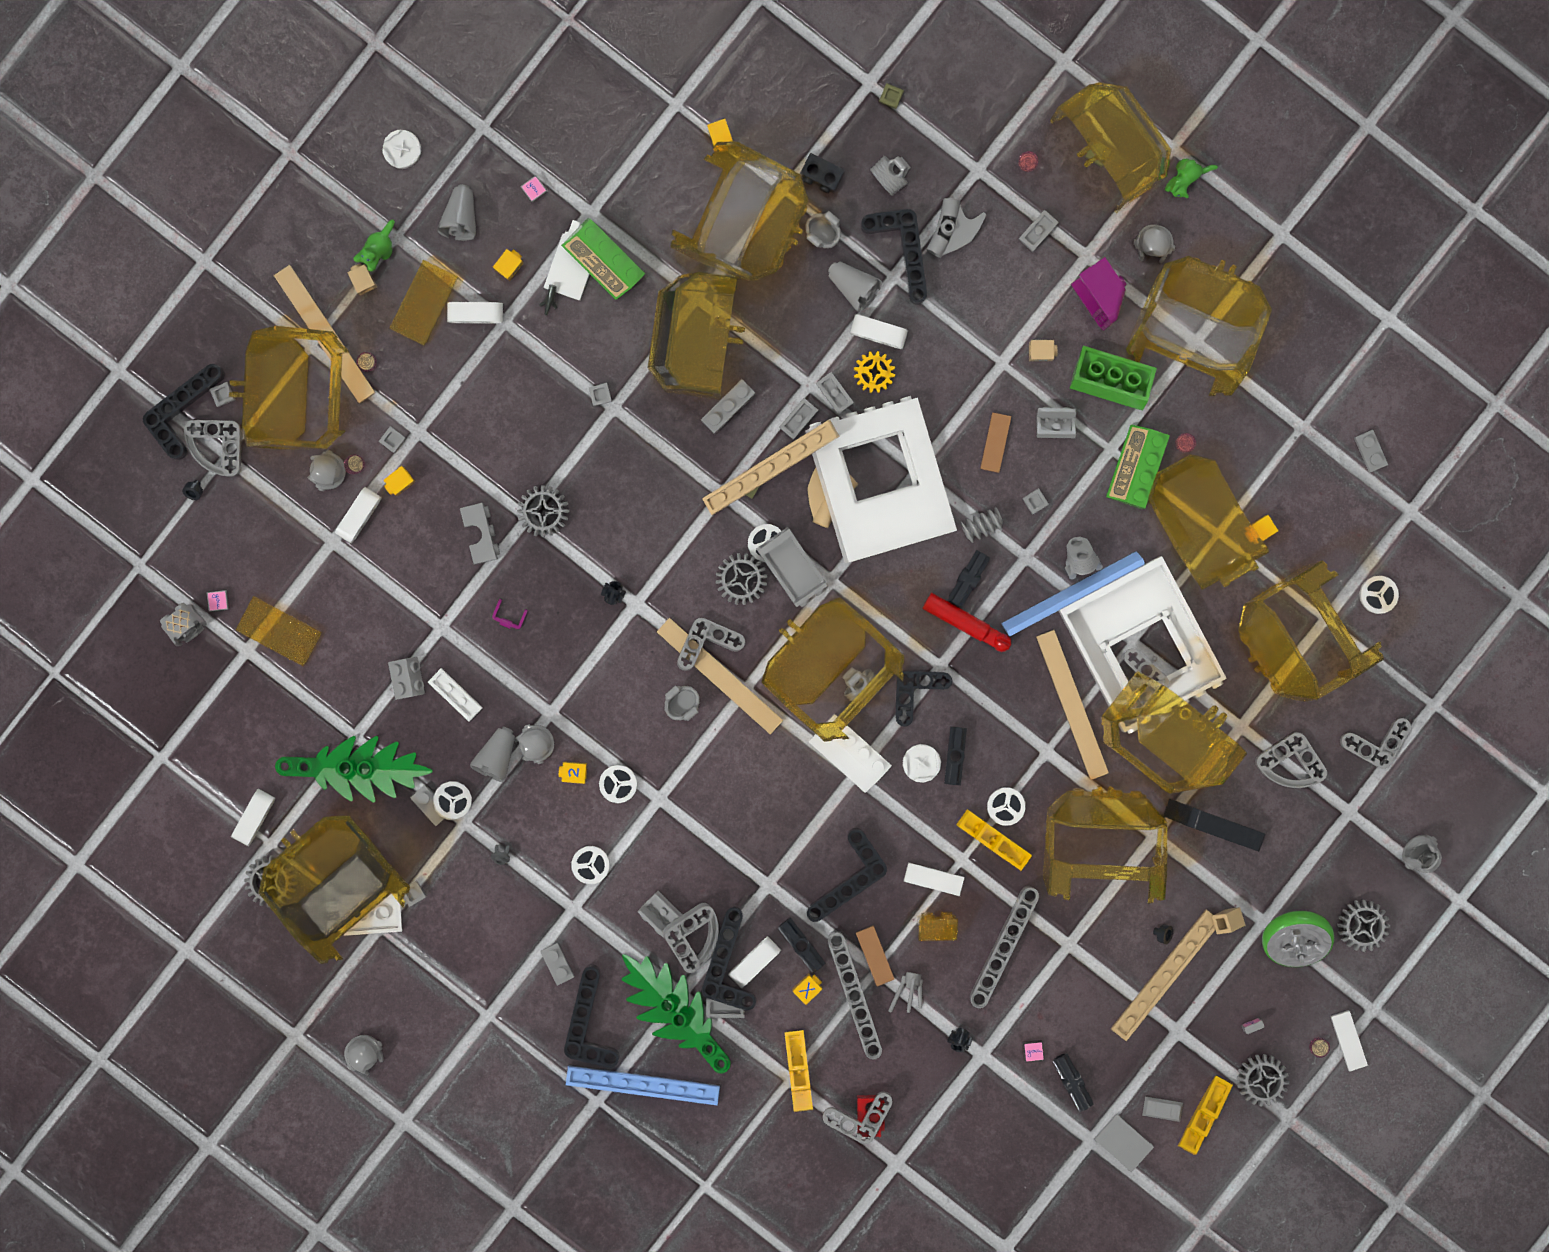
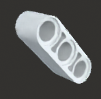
[447,302,503,323]
[850,315,908,349]
[335,487,381,544]
[231,789,275,846]
[728,936,781,988]

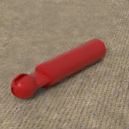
[922,592,1011,652]

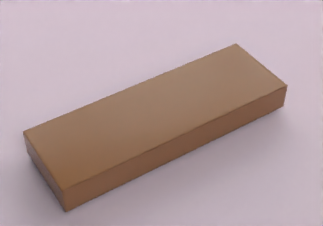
[980,413,1011,473]
[856,926,895,986]

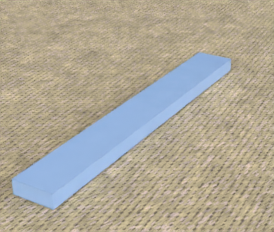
[1001,551,1145,636]
[566,1065,720,1105]

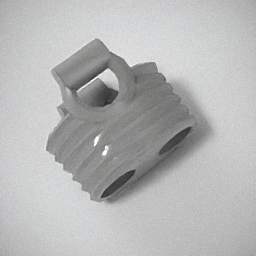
[870,155,911,196]
[805,211,841,248]
[1065,537,1103,579]
[842,667,883,708]
[665,685,699,721]

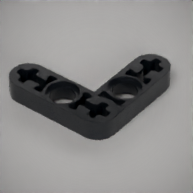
[895,671,952,727]

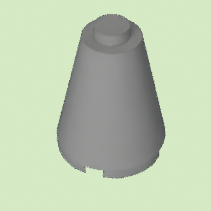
[438,184,476,241]
[828,261,882,312]
[470,727,515,782]

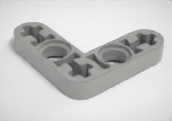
[677,618,745,671]
[1124,648,1170,720]
[1340,718,1411,769]
[823,1091,892,1144]

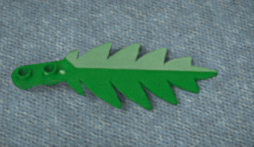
[275,736,432,803]
[622,954,731,1073]

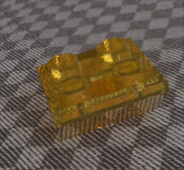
[917,912,958,941]

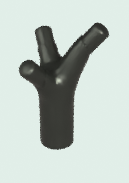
[539,284,558,316]

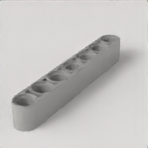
[969,886,1039,1008]
[828,931,882,1059]

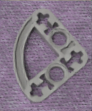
[184,420,242,477]
[1255,732,1327,788]
[663,903,719,973]

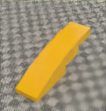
[956,809,1032,871]
[785,1030,813,1112]
[1178,1076,1233,1155]

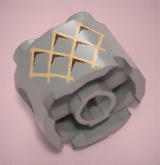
[160,602,207,646]

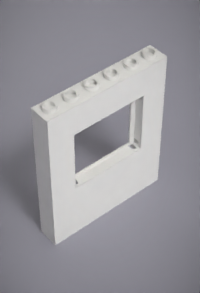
[805,396,957,564]
[1058,556,1227,734]

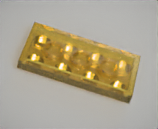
[389,260,459,346]
[236,596,322,666]

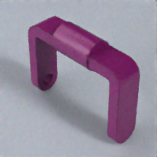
[492,599,528,629]

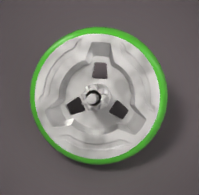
[1262,911,1334,967]

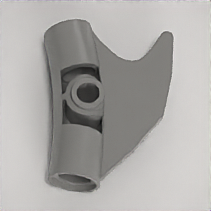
[926,198,986,258]

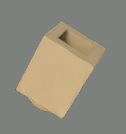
[347,263,377,295]
[1029,340,1057,361]
[1212,907,1246,934]

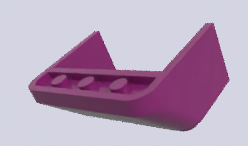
[1070,257,1127,331]

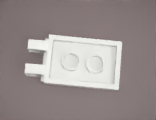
[544,220,590,301]
[326,893,402,936]

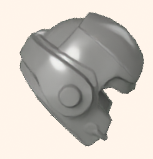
[1133,225,1175,263]
[307,450,346,491]
[514,724,554,764]
[1402,835,1442,873]
[344,1035,384,1075]

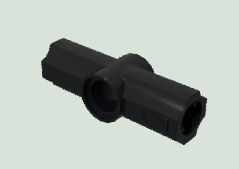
[947,550,990,608]
[944,726,967,786]
[778,917,826,973]
[1053,1052,1094,1112]

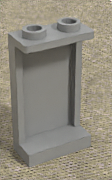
[756,527,828,607]

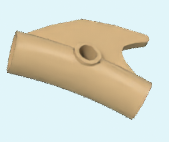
[808,468,858,528]

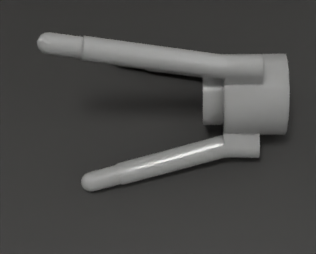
[888,972,923,1013]

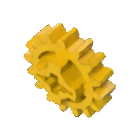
[854,351,895,393]

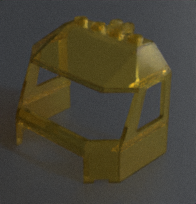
[229,326,350,450]
[1238,560,1384,702]
[761,597,904,742]
[1102,671,1247,794]
[1043,786,1167,904]

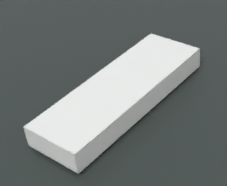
[428,668,483,722]
[904,862,964,896]
[1330,1010,1368,1071]

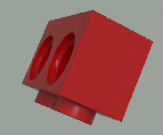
[857,1095,885,1137]

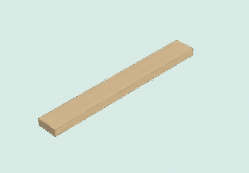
[274,265,376,403]
[702,420,840,515]
[657,618,783,734]
[1036,630,1109,780]
[1111,909,1216,1041]

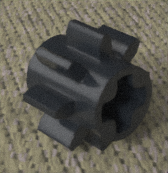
[601,581,626,605]
[947,1028,973,1052]

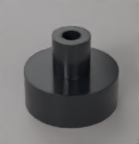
[182,480,203,501]
[1153,924,1173,945]

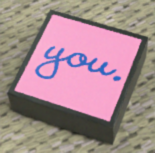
[1023,1041,1044,1062]

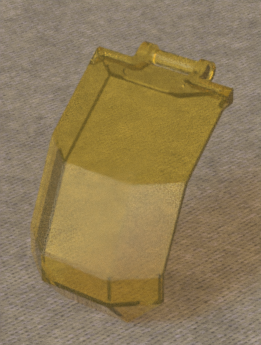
[1148,454,1269,590]

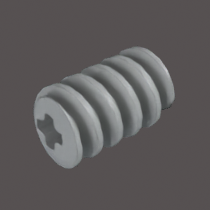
[960,507,1003,543]

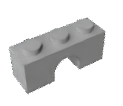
[701,379,756,435]
[460,503,500,565]

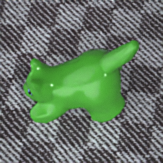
[1165,158,1218,198]
[353,219,395,271]

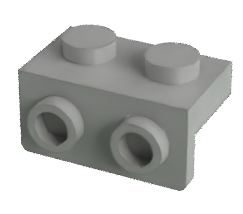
[1036,407,1076,438]
[388,657,425,700]
[638,891,682,938]

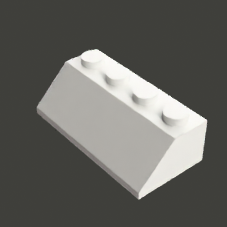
[809,714,892,793]

